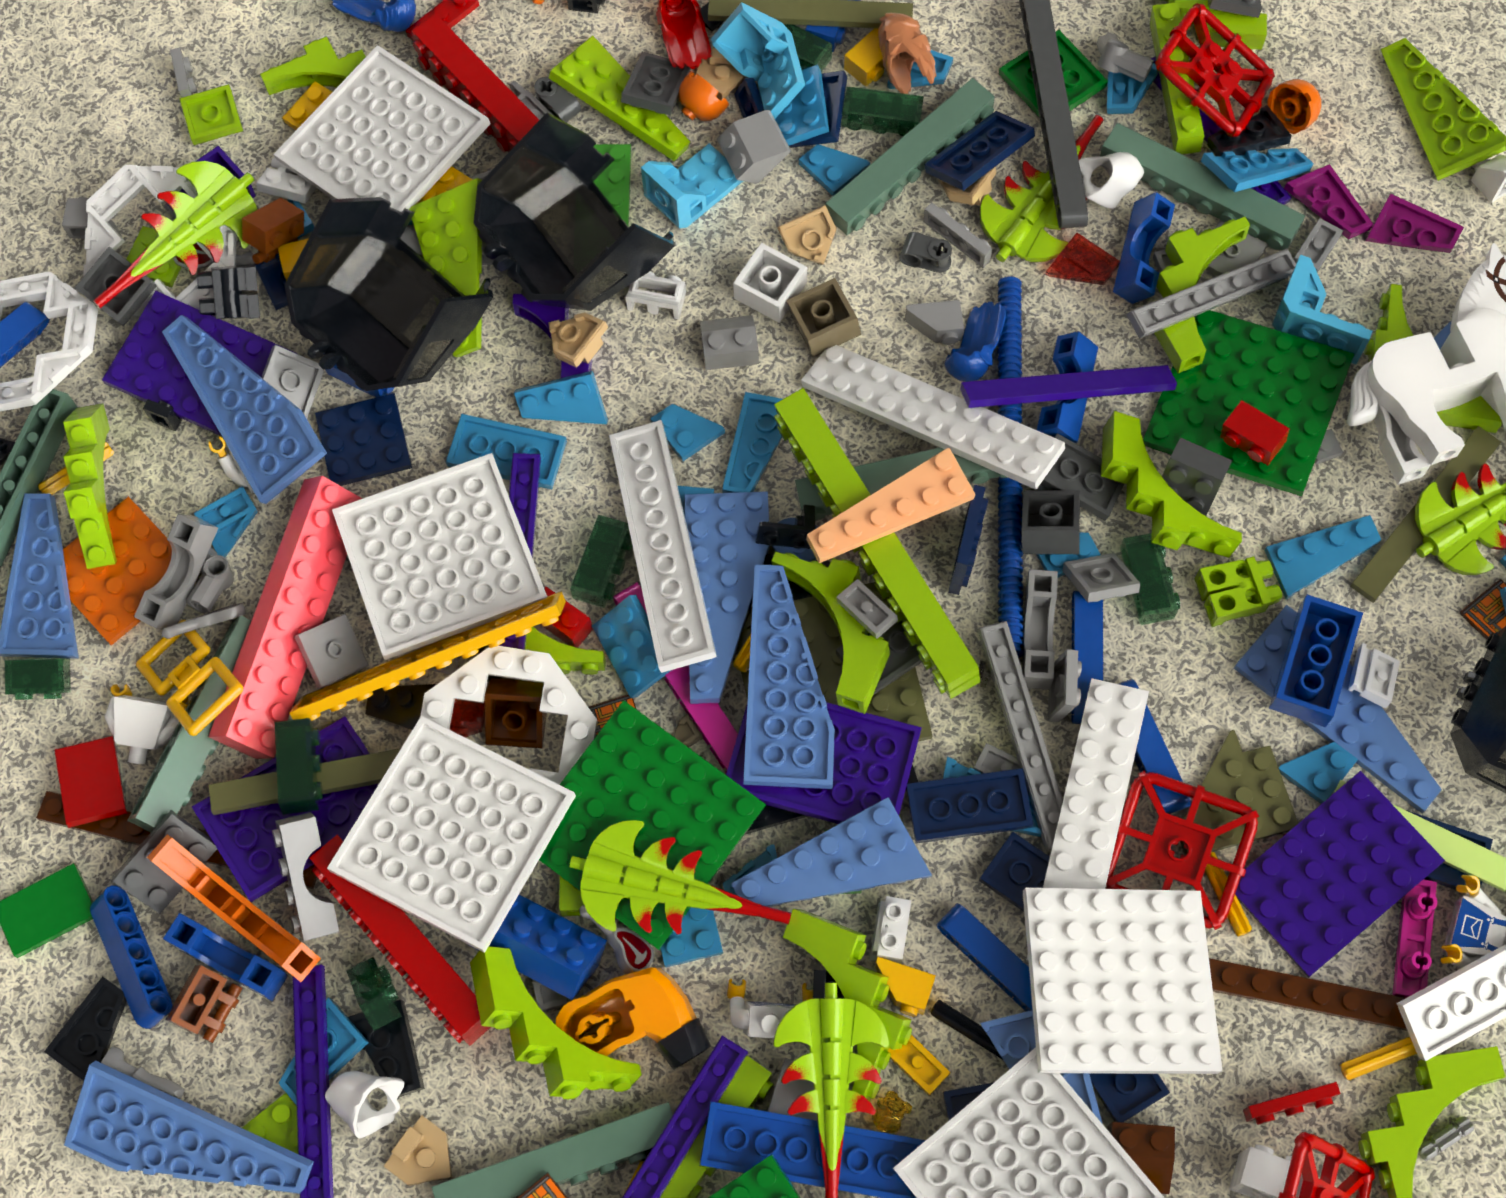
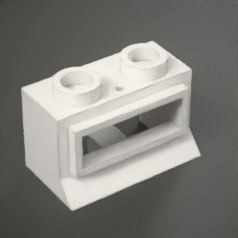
[625,271,686,320]
[869,896,911,964]

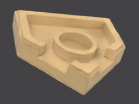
[697,48,748,100]
[939,166,997,206]
[777,205,836,265]
[549,312,608,368]
[384,1115,452,1186]

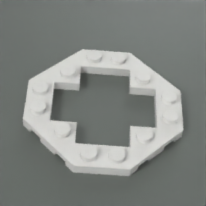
[83,165,237,317]
[0,271,98,412]
[420,646,598,785]

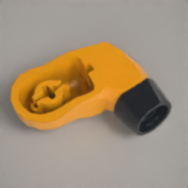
[556,967,711,1070]

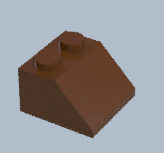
[485,678,547,749]
[1107,1122,1175,1195]

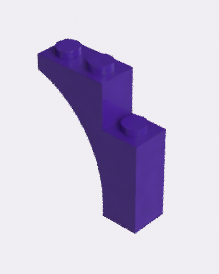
[512,293,592,378]

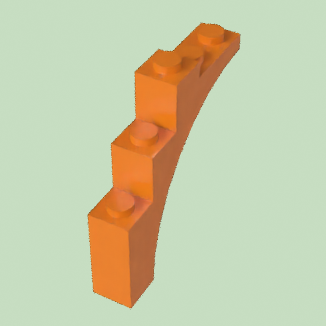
[147,834,321,982]

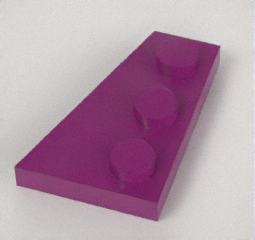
[1284,164,1373,240]
[1366,193,1464,253]

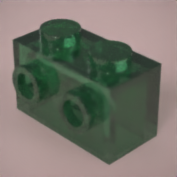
[5,658,71,700]
[347,957,401,1031]

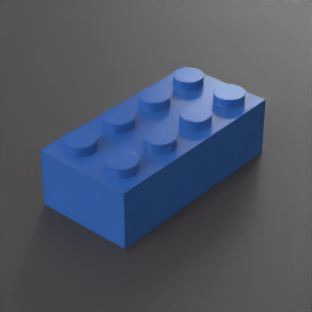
[1269,594,1363,727]
[469,895,607,1000]

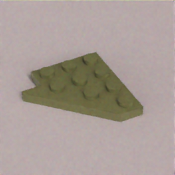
[1180,730,1298,855]

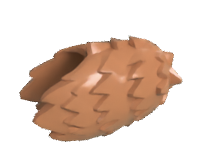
[878,13,936,97]

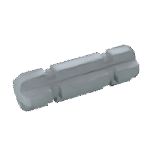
[1418,1116,1474,1161]

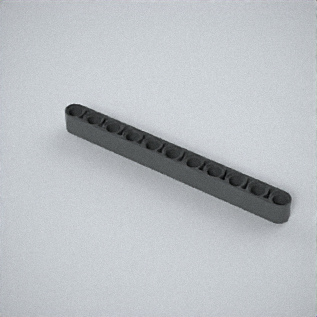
[1019,0,1088,229]

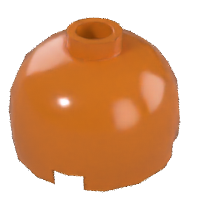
[679,71,729,121]
[1267,79,1322,134]

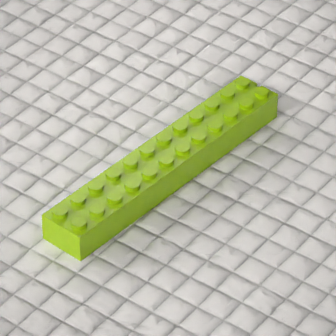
[774,388,980,699]

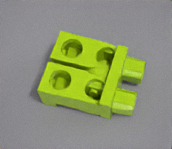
[1194,556,1283,627]

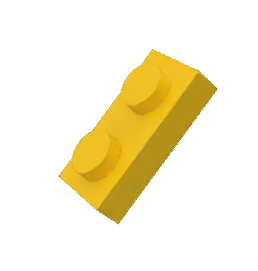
[888,1035,951,1096]

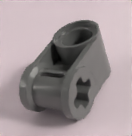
[534,77,581,123]
[899,232,952,273]

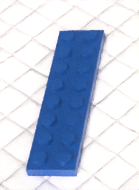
[699,1102,926,1198]

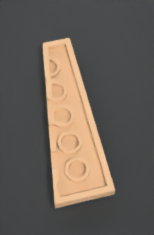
[806,448,975,563]

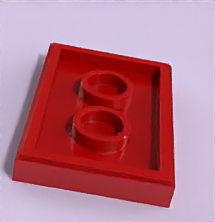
[54,736,127,828]

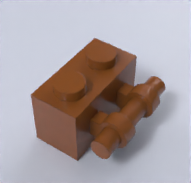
[242,197,304,264]
[165,965,243,1043]

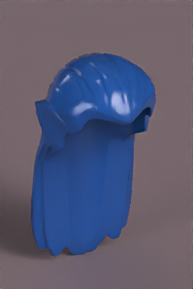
[332,0,416,32]
[945,301,1006,382]

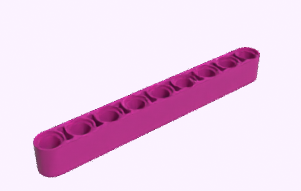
[612,582,738,773]

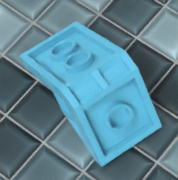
[711,2,805,119]
[641,143,743,229]
[1272,255,1373,364]

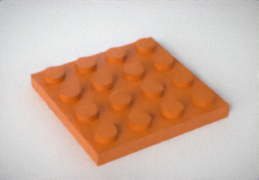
[63,496,172,645]

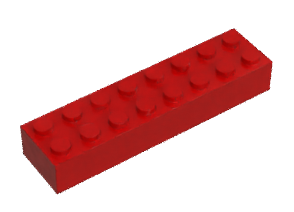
[411,14,563,191]
[309,835,491,1046]

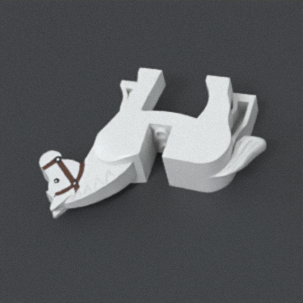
[1347,243,1506,485]

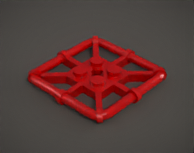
[1155,3,1275,137]
[1105,771,1259,930]
[1278,1132,1375,1198]

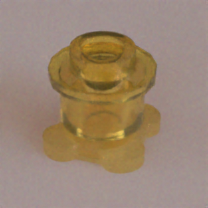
[872,1091,912,1133]

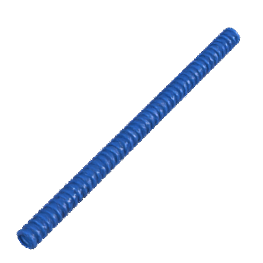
[998,276,1024,658]

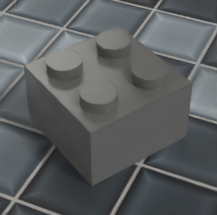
[75,247,157,327]
[1162,438,1232,516]
[1022,490,1080,554]

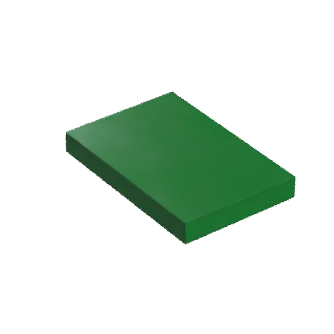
[0,863,93,958]

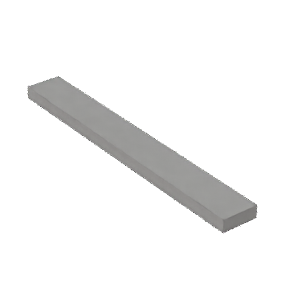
[1127,249,1296,339]
[978,621,1063,851]

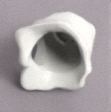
[1079,152,1144,209]
[325,1071,404,1139]

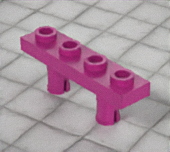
[1392,879,1437,998]

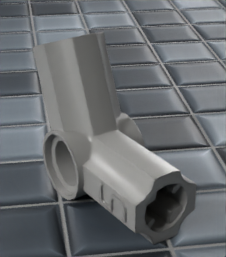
[1096,32,1154,82]
[186,547,234,614]

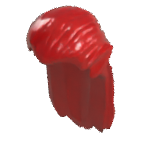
[656,0,711,69]

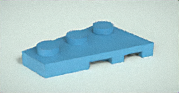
[514,371,608,424]
[278,997,369,1106]

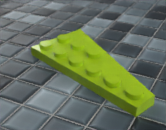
[549,35,690,161]
[1380,38,1506,181]
[409,178,482,358]

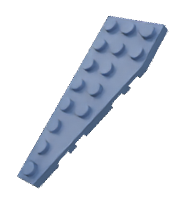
[162,315,327,504]
[685,491,770,704]
[743,564,835,789]
[1234,605,1442,813]
[64,1060,314,1194]

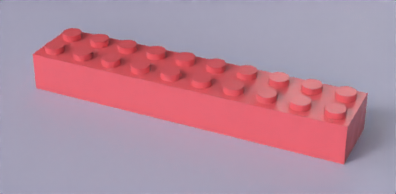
[208,476,363,759]

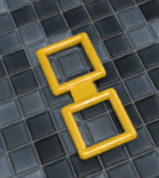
[136,620,243,736]

